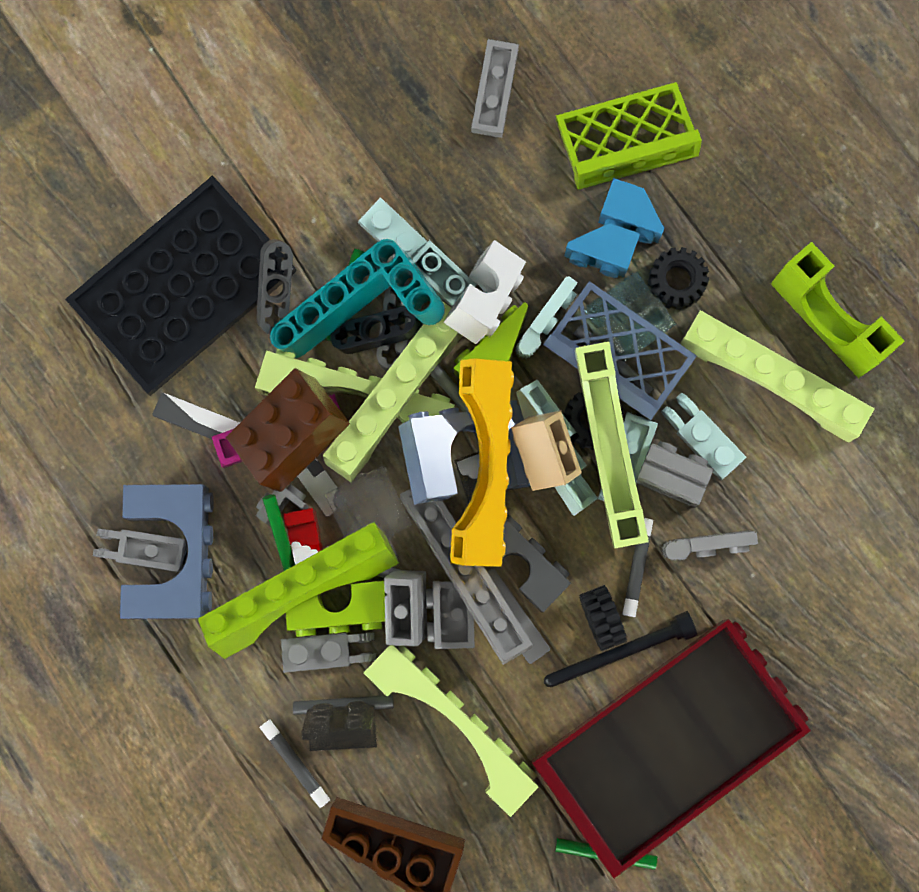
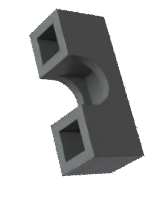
[494,515,571,613]

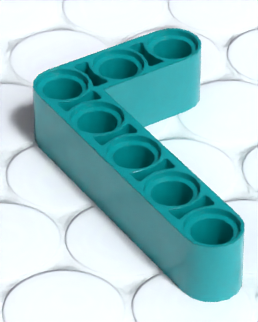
[270,239,445,358]

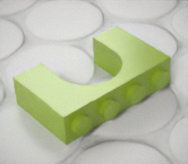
[771,242,905,379]

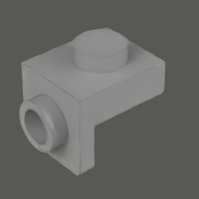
[255,485,309,526]

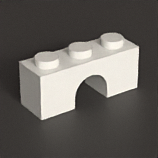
[443,240,526,344]

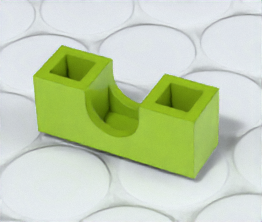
[286,581,387,637]

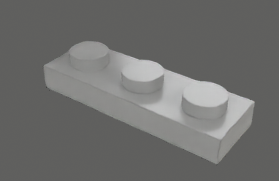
[471,39,519,138]

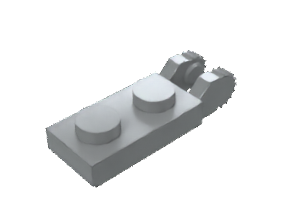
[92,529,188,572]
[661,530,758,561]
[281,633,376,673]

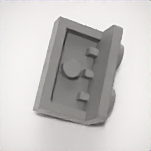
[426,581,475,649]

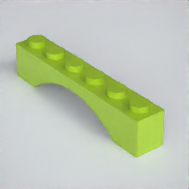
[198,522,399,659]

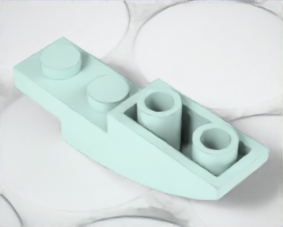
[358,197,477,306]

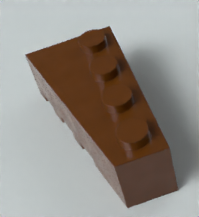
[321,797,465,892]

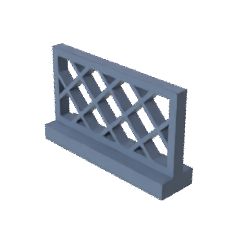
[543,281,697,420]

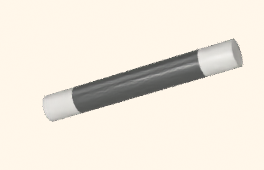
[622,518,653,617]
[259,720,330,808]

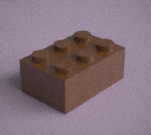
[226,368,350,492]

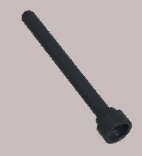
[544,611,698,688]

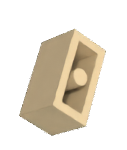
[511,410,582,491]

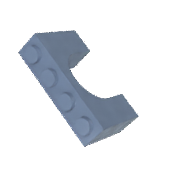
[398,400,531,505]
[120,484,214,619]

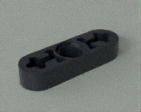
[330,306,422,354]

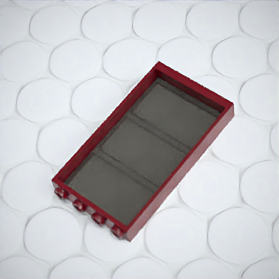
[530,619,811,878]

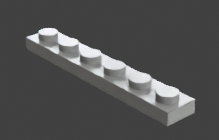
[400,489,533,665]

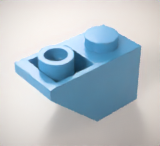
[598,178,664,244]
[564,223,640,278]

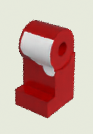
[283,508,323,565]

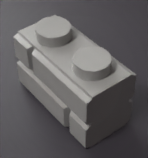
[636,441,714,508]
[384,570,427,646]

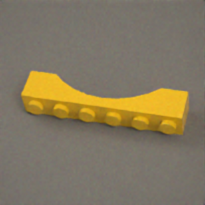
[450,358,514,566]

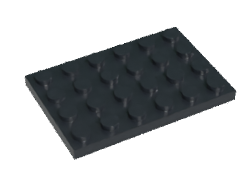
[65,175,297,396]

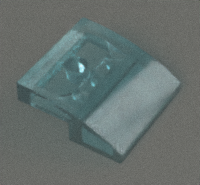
[584,271,676,362]

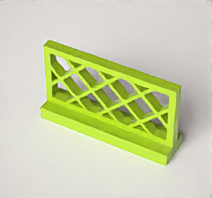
[556,82,702,190]

